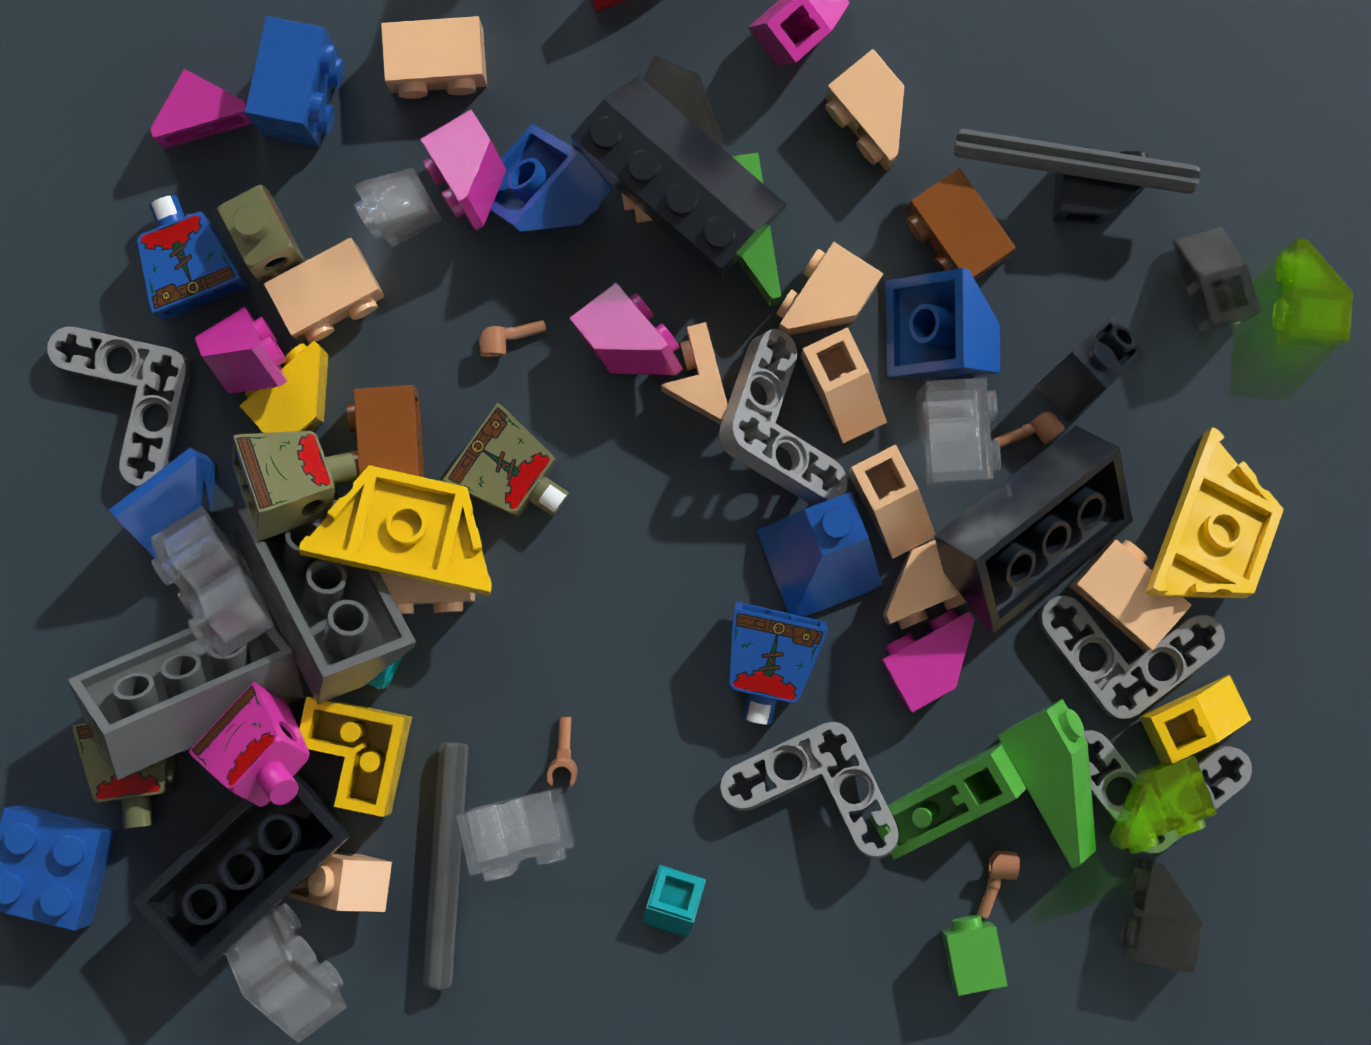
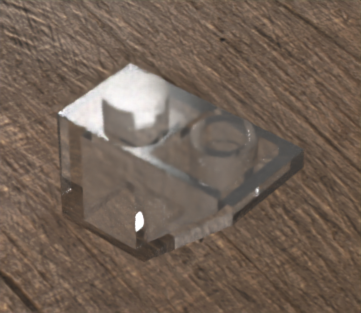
[354,168,442,248]

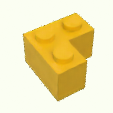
[299,697,412,817]

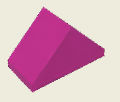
[150,69,253,150]

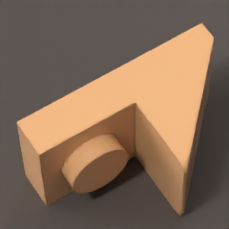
[661,322,728,425]

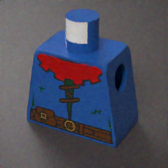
[137,195,249,321]
[729,601,828,725]

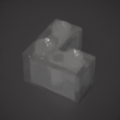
[916,378,1001,486]
[151,506,275,658]
[456,786,575,881]
[226,903,347,1044]

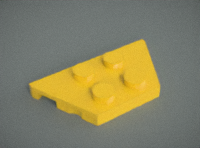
[1144,427,1284,598]
[299,465,492,597]

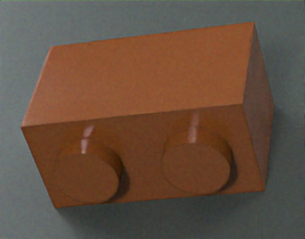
[906,167,1016,280]
[347,385,425,478]

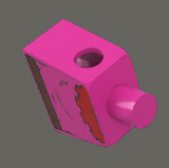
[189,681,310,807]

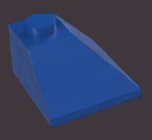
[490,123,613,232]
[886,268,1001,378]
[109,448,217,564]
[756,491,883,617]

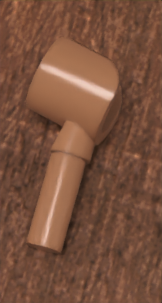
[479,320,546,357]
[993,412,1065,450]
[547,717,578,787]
[977,850,1020,919]

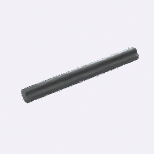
[954,128,1200,194]
[423,742,469,990]

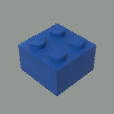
[245,16,345,148]
[0,804,117,931]

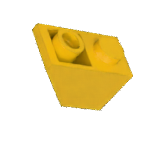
[240,341,329,433]
[1139,675,1251,764]

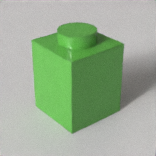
[941,915,1007,996]

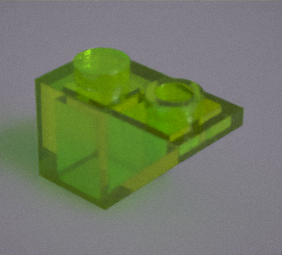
[1272,238,1353,348]
[1110,756,1217,854]

